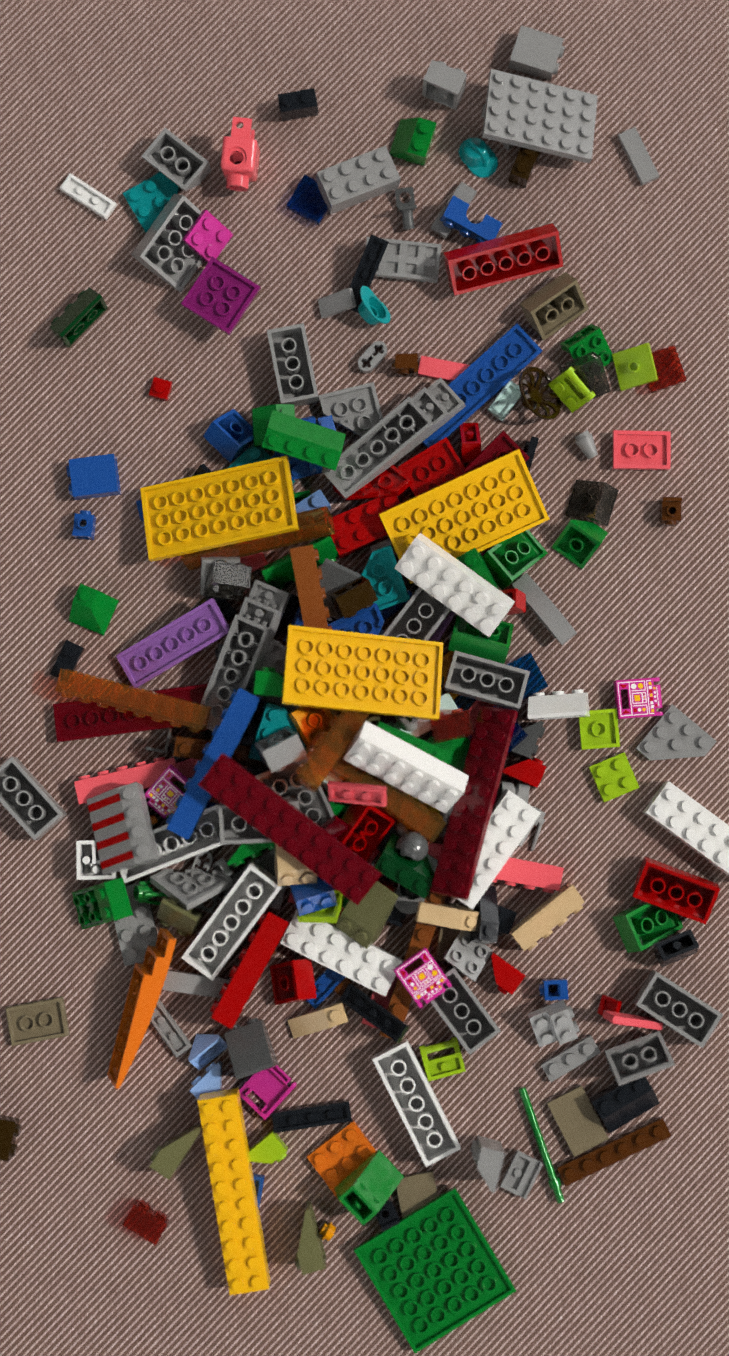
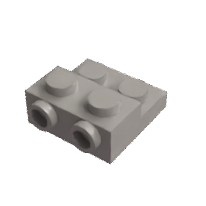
[527,1000,580,1047]

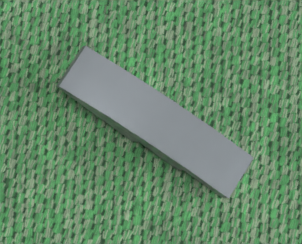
[512,573,577,645]
[162,970,231,998]

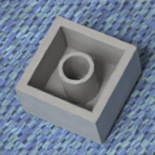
[422,60,467,110]
[254,726,307,773]

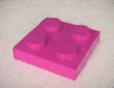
[182,210,234,263]

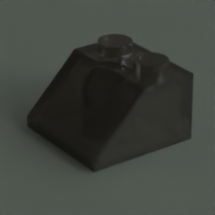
[558,352,611,399]
[565,480,619,526]
[203,560,252,602]

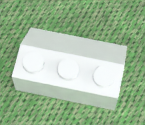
[528,689,590,721]

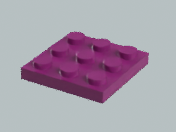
[181,257,261,336]

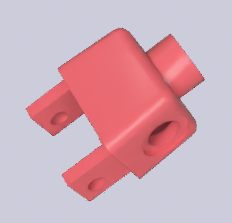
[220,117,260,191]

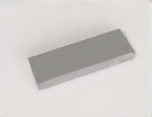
[618,127,659,186]
[430,182,477,239]
[150,999,192,1058]

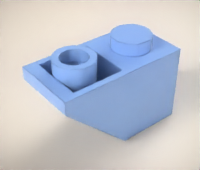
[190,1060,222,1099]

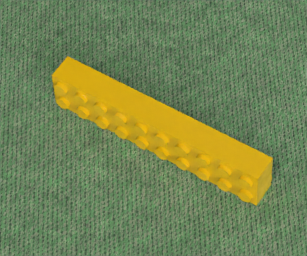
[197,1088,271,1295]

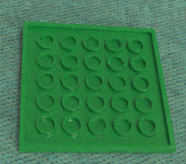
[354,1186,516,1354]

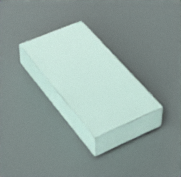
[487,380,525,422]

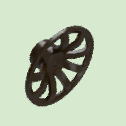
[519,367,561,420]

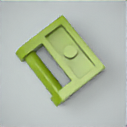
[548,366,596,413]
[419,1036,466,1082]

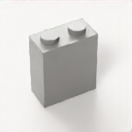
[508,25,565,81]

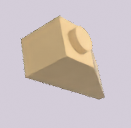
[415,901,479,932]
[287,1001,349,1038]

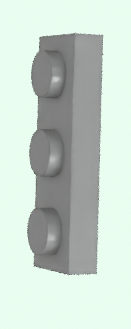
[540,1035,601,1082]

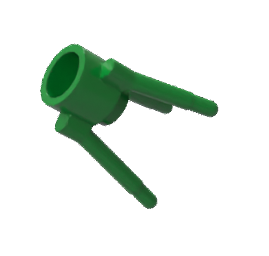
[133,880,168,906]

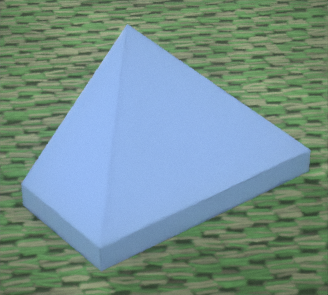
[188,1034,228,1071]

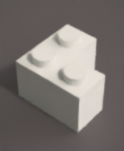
[76,840,119,880]

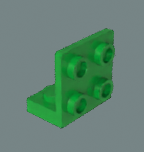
[560,324,614,379]

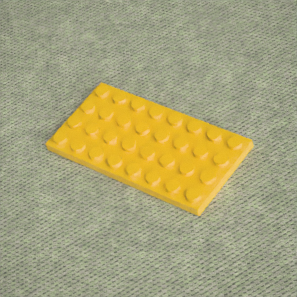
[378,449,550,584]
[140,455,299,562]
[282,625,443,720]

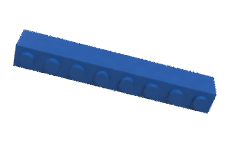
[166,688,261,840]

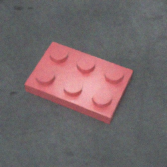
[612,430,671,470]

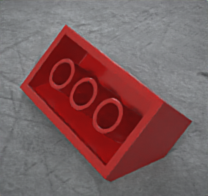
[632,856,720,925]

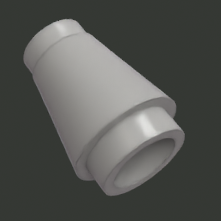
[574,430,598,460]

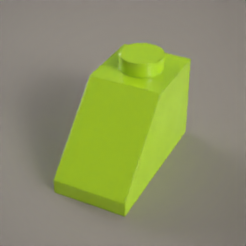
[249,1129,288,1164]

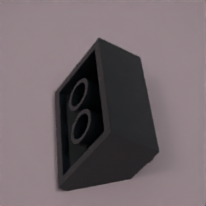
[589,1077,659,1133]

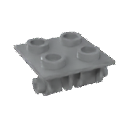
[443,930,493,982]

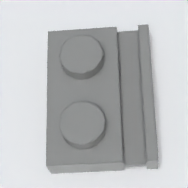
[500,1150,543,1199]

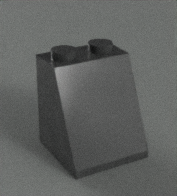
[320,558,361,624]
[224,1018,279,1080]

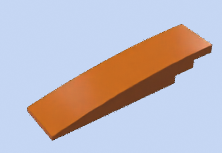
[107,928,176,1089]

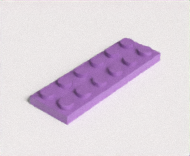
[116,598,230,689]

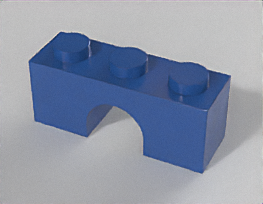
[440,195,503,243]

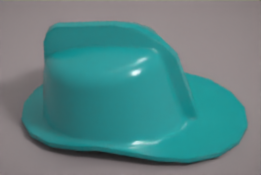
[458,137,498,178]
[358,286,391,325]

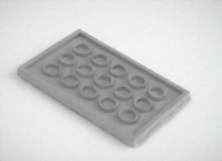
[482,69,598,163]

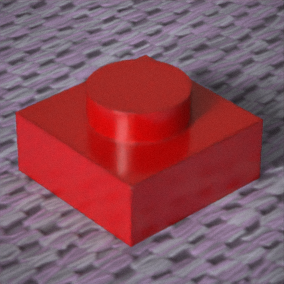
[149,377,173,401]
[597,995,622,1016]

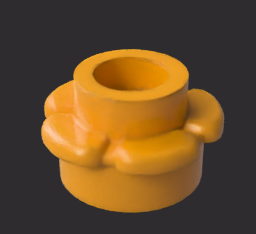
[319,1222,336,1241]

